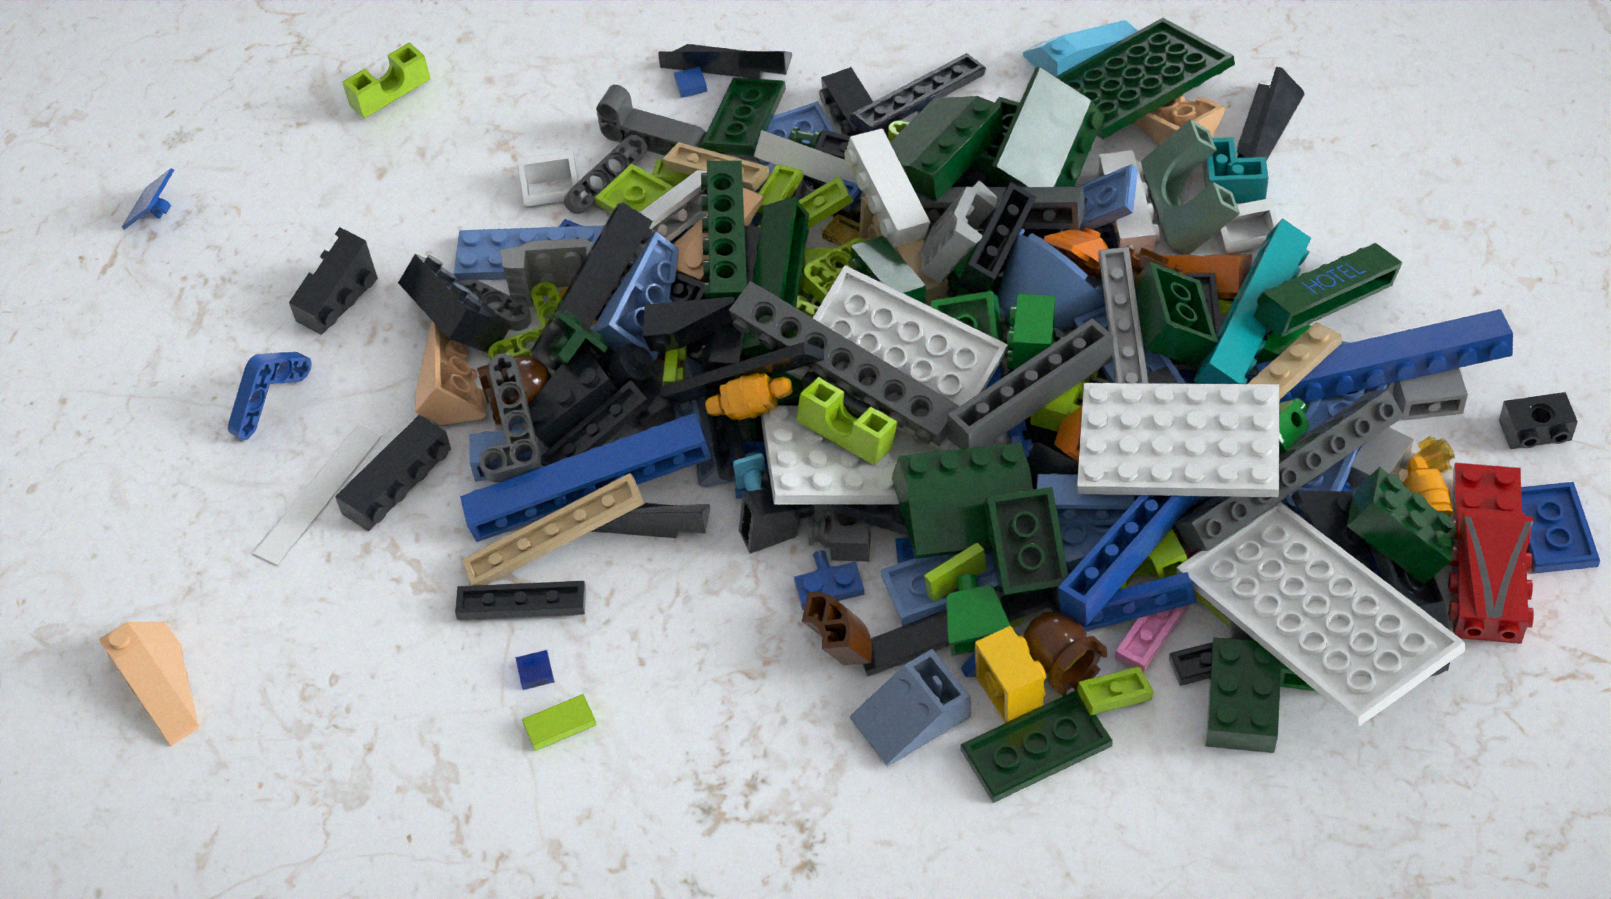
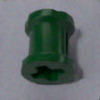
[789,127,822,149]

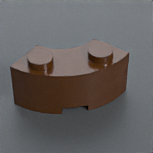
[802,592,872,665]

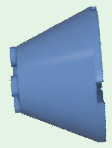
[997,229,1105,332]

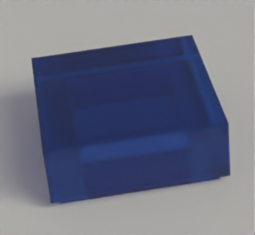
[515,650,555,690]

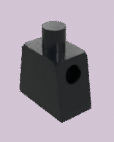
[739,489,815,554]

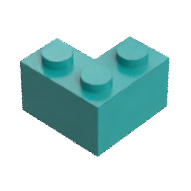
[1202,137,1269,203]

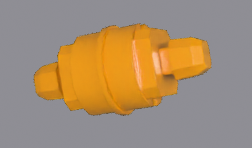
[705,373,793,420]
[1402,457,1453,517]

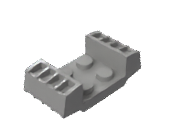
[919,181,997,284]
[500,238,612,307]

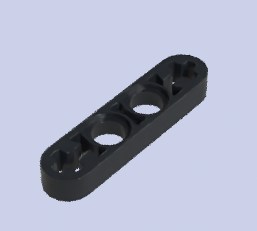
[564,135,647,214]

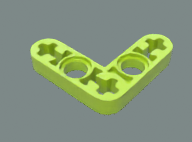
[802,238,866,303]
[488,282,560,360]

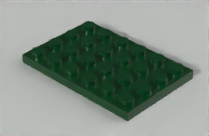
[1056,18,1235,139]

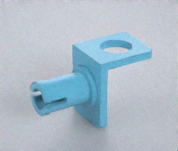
[733,452,766,491]

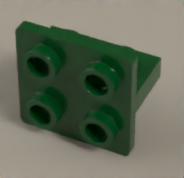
[547,310,608,364]

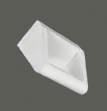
[517,149,581,207]
[1216,198,1278,254]

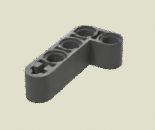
[596,84,706,156]
[479,353,541,482]

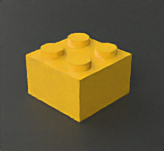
[975,626,1046,723]

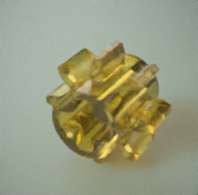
[1414,436,1455,475]

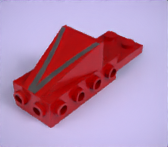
[1448,463,1534,644]

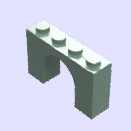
[1141,119,1240,254]

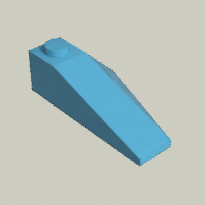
[1023,20,1138,77]

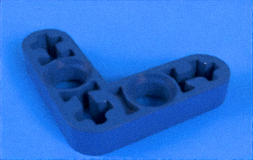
[228,352,312,440]

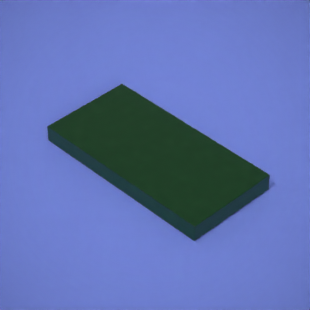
[701,77,786,156]
[960,690,1113,803]

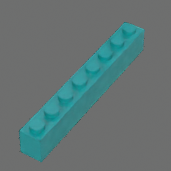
[1194,218,1311,384]

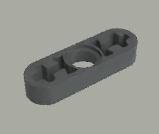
[462,279,532,331]

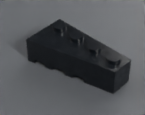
[398,254,511,353]

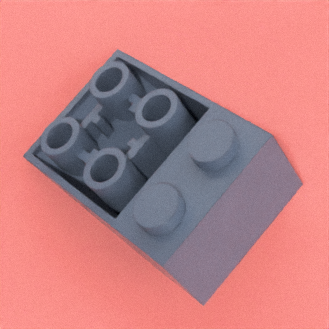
[850,649,971,767]

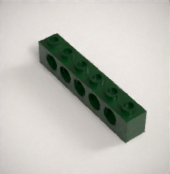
[701,160,747,300]

